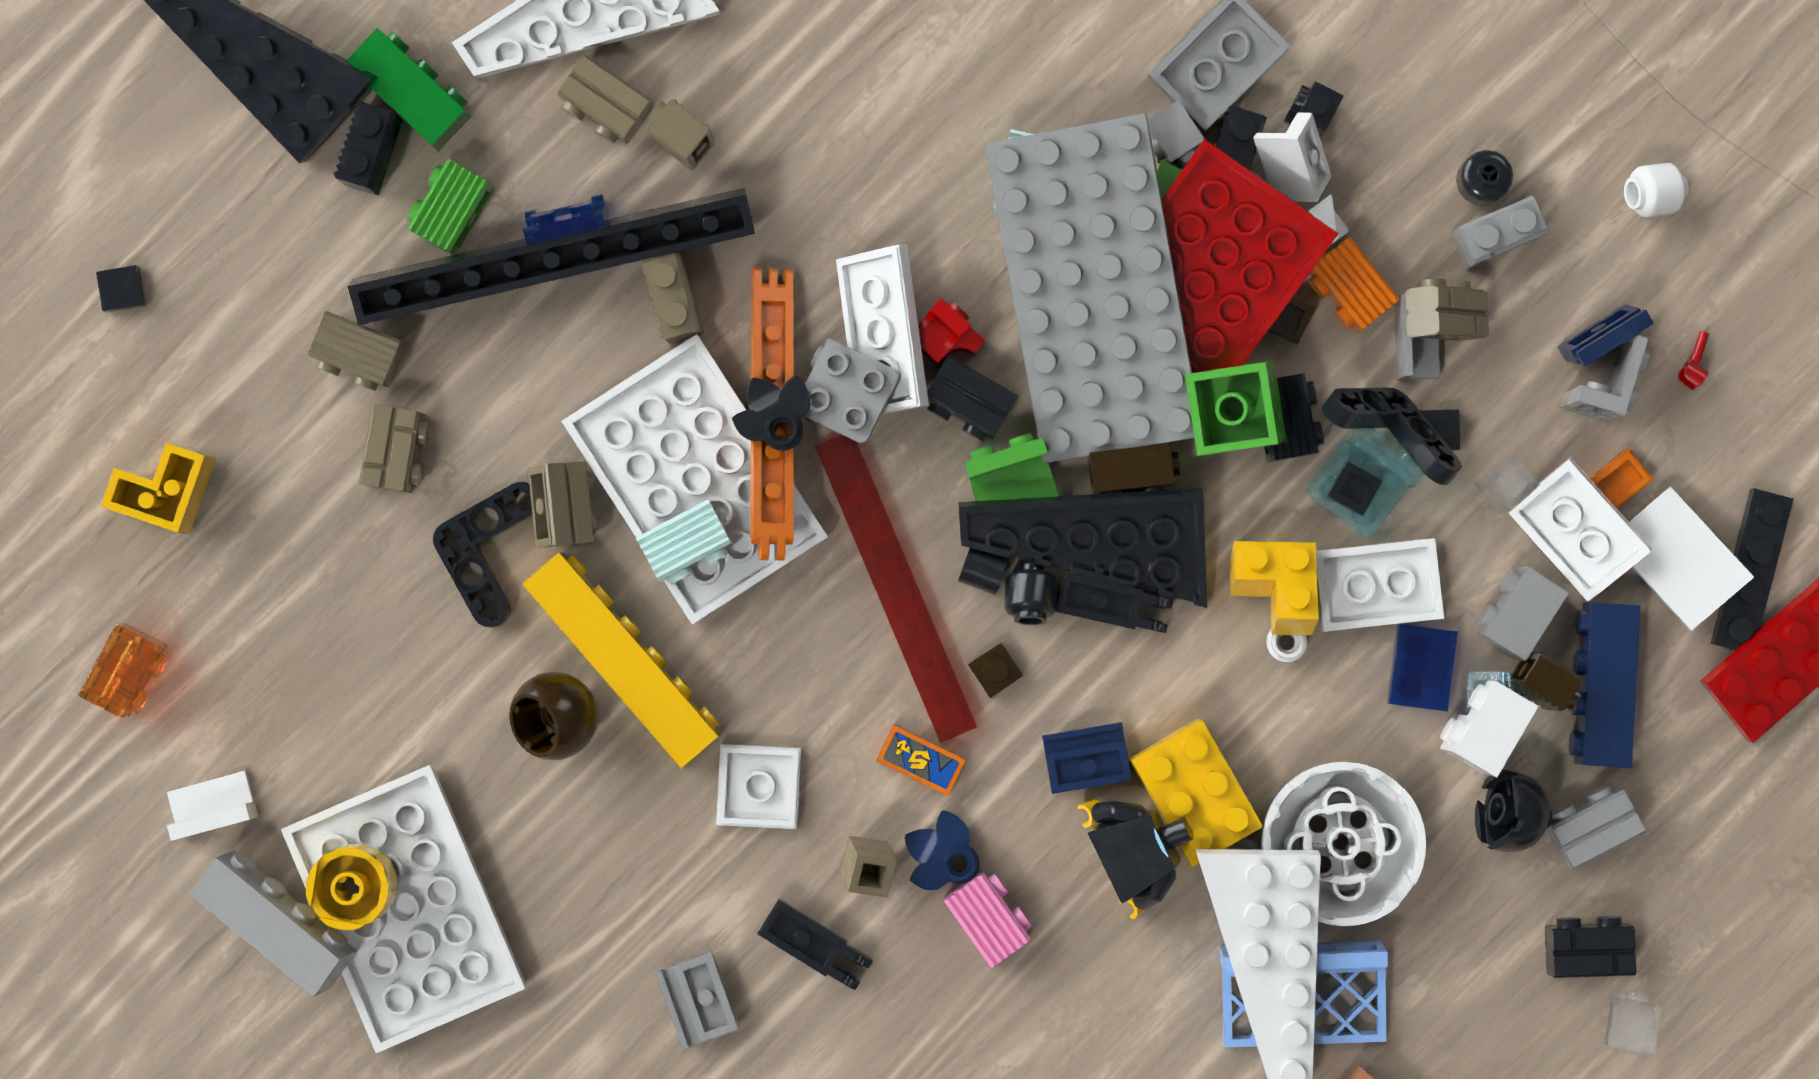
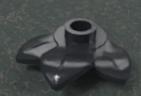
[732,375,810,451]

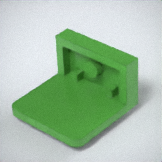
[964,433,1059,501]

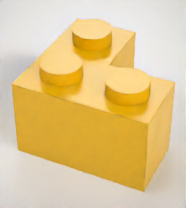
[101,443,216,534]
[1229,541,1319,636]

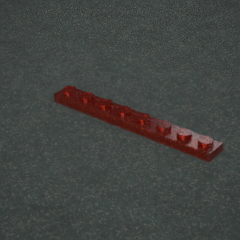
[815,435,977,743]

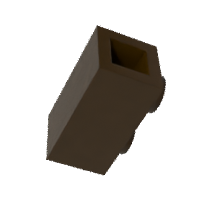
[1087,443,1181,494]

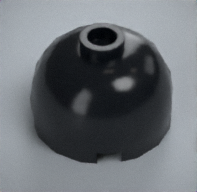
[1475,769,1552,852]

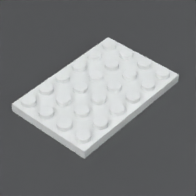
[561,334,829,625]
[281,764,527,1053]

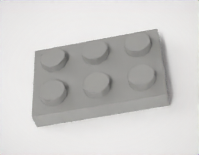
[1148,0,1291,133]

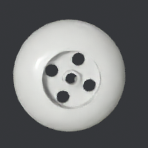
[1261,762,1426,926]

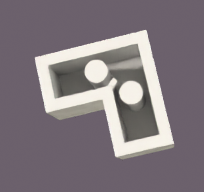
[1440,680,1539,777]

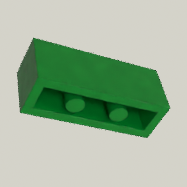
[347,28,471,152]

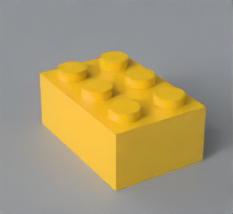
[1128,719,1263,867]

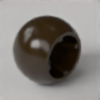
[509,672,598,760]

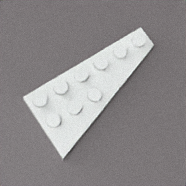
[452,0,720,79]
[1195,849,1321,1079]

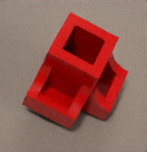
[918,298,986,366]

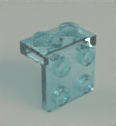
[1307,428,1424,538]

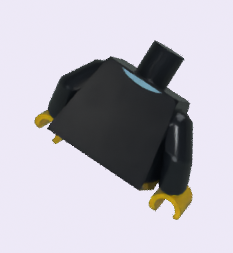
[1077,799,1194,919]

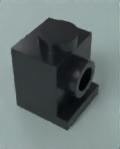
[1283,81,1344,138]

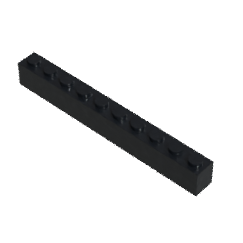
[347,188,755,326]

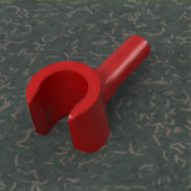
[1678,331,1710,390]

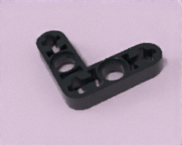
[1322,387,1462,485]
[433,482,533,628]

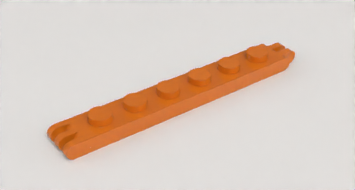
[750,267,794,561]

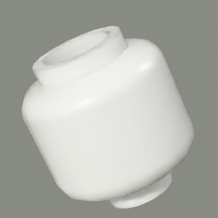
[1624,163,1689,217]

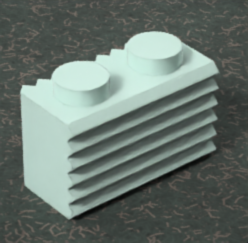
[636,500,733,585]

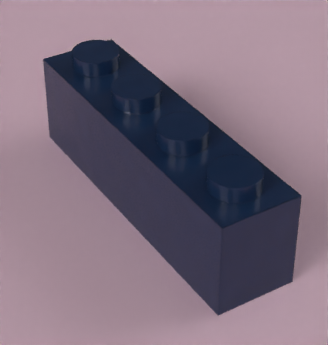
[1569,602,1641,768]

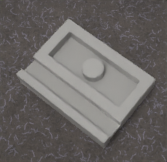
[656,951,739,1049]

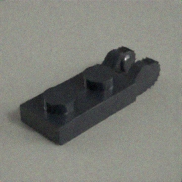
[1056,572,1173,633]
[757,898,873,990]

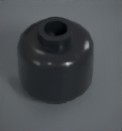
[1456,150,1513,206]
[1004,563,1058,625]

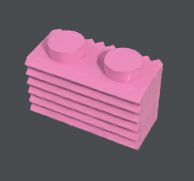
[944,870,1032,968]

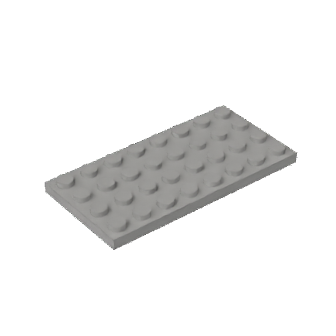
[985,113,1195,463]

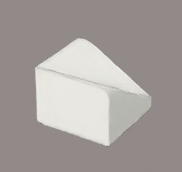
[1308,194,1349,247]

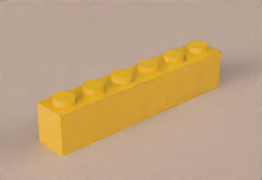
[522,552,721,769]

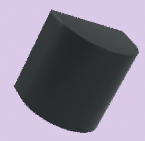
[958,548,1009,595]

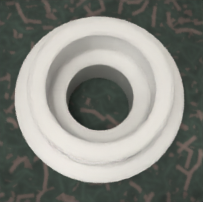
[1266,629,1307,662]

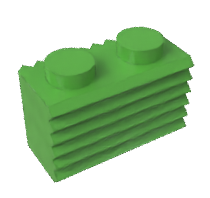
[407,159,495,255]

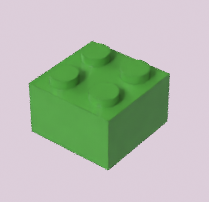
[1185,360,1287,456]

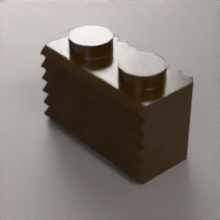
[1506,652,1584,711]

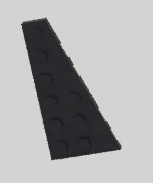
[144,0,378,164]
[959,488,1207,608]

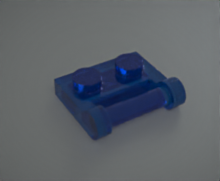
[522,194,608,245]

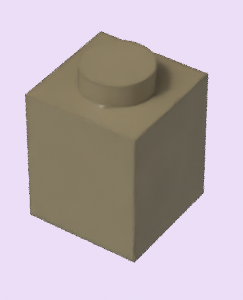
[839,836,897,898]

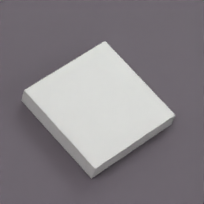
[716,744,802,829]

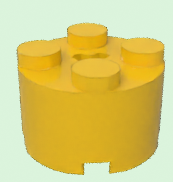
[306,844,397,930]

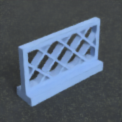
[1220,940,1388,1048]

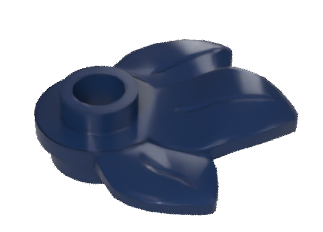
[905,810,979,890]

